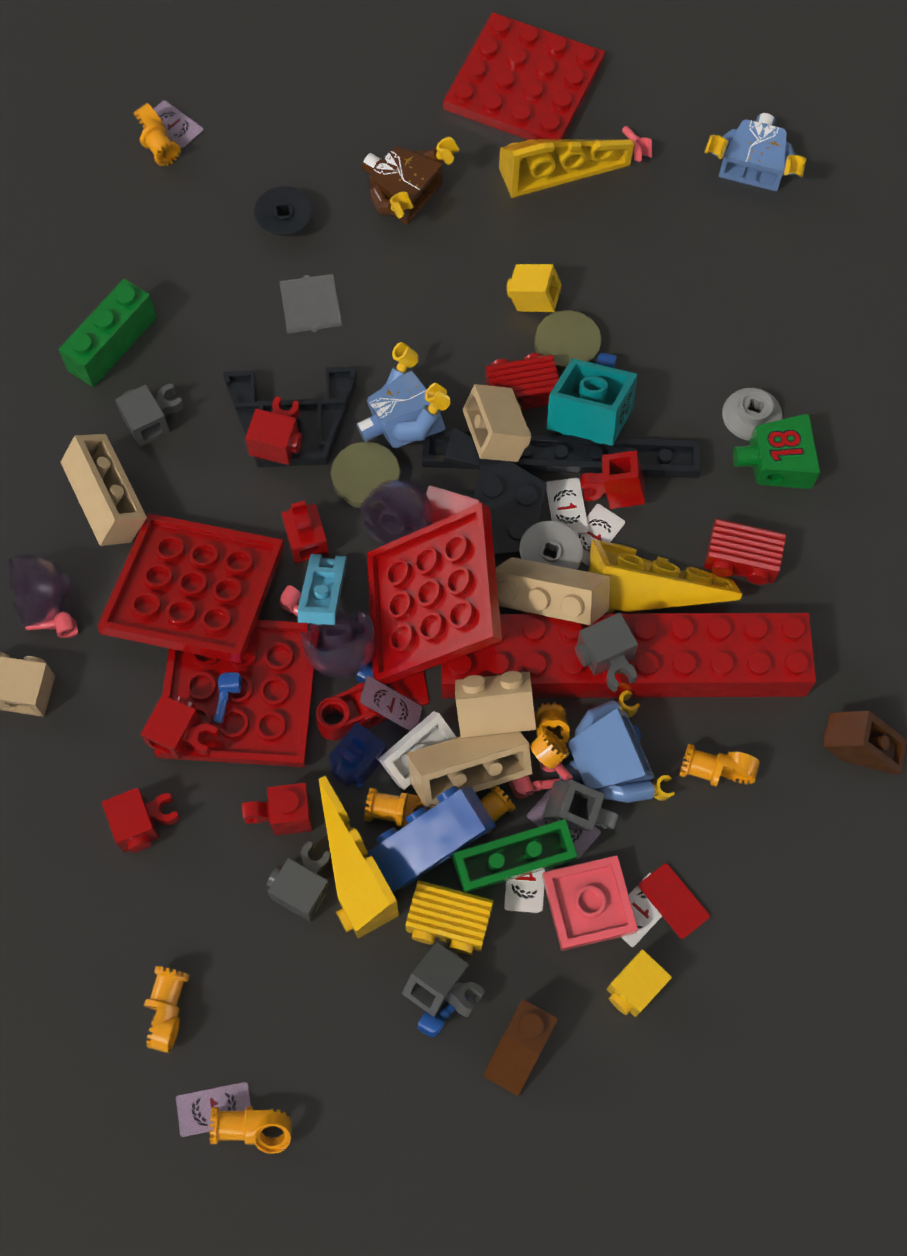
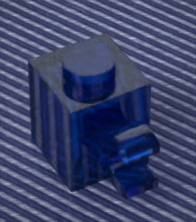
[328,722,387,789]

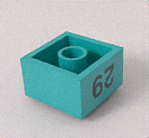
[547,358,638,446]

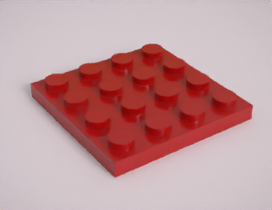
[443,12,605,140]
[367,502,502,685]
[97,513,284,663]
[154,620,319,767]

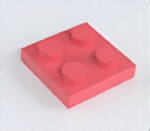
[542,855,638,951]

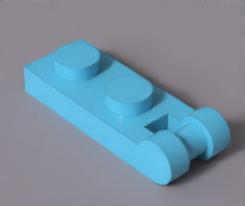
[297,554,347,625]

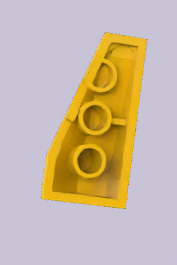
[499,139,634,198]
[588,539,742,613]
[319,776,399,939]

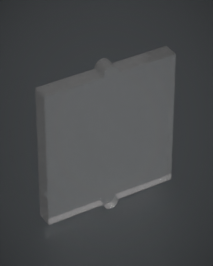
[279,274,342,333]

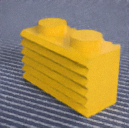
[405,880,494,955]

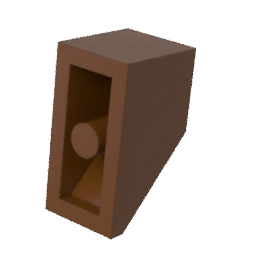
[823,711,907,775]
[483,999,558,1097]

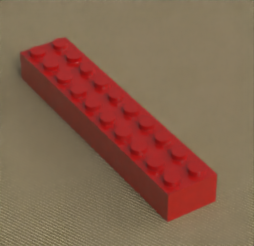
[442,613,816,698]

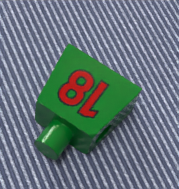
[733,414,820,489]

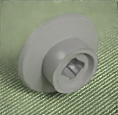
[722,388,783,441]
[519,521,583,570]

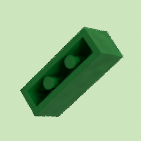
[58,279,157,388]
[452,819,578,893]

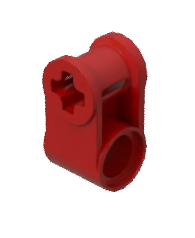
[316,682,387,741]

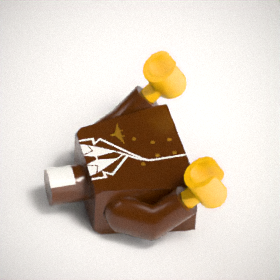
[362,137,460,226]

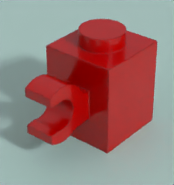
[245,396,302,465]
[580,450,645,509]
[281,500,329,564]
[140,695,220,760]
[242,783,312,836]
[101,787,180,853]

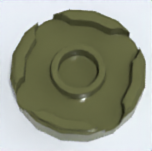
[534,310,602,373]
[331,441,400,509]

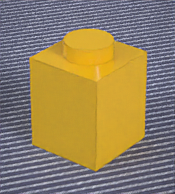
[507,264,562,312]
[606,949,672,1018]

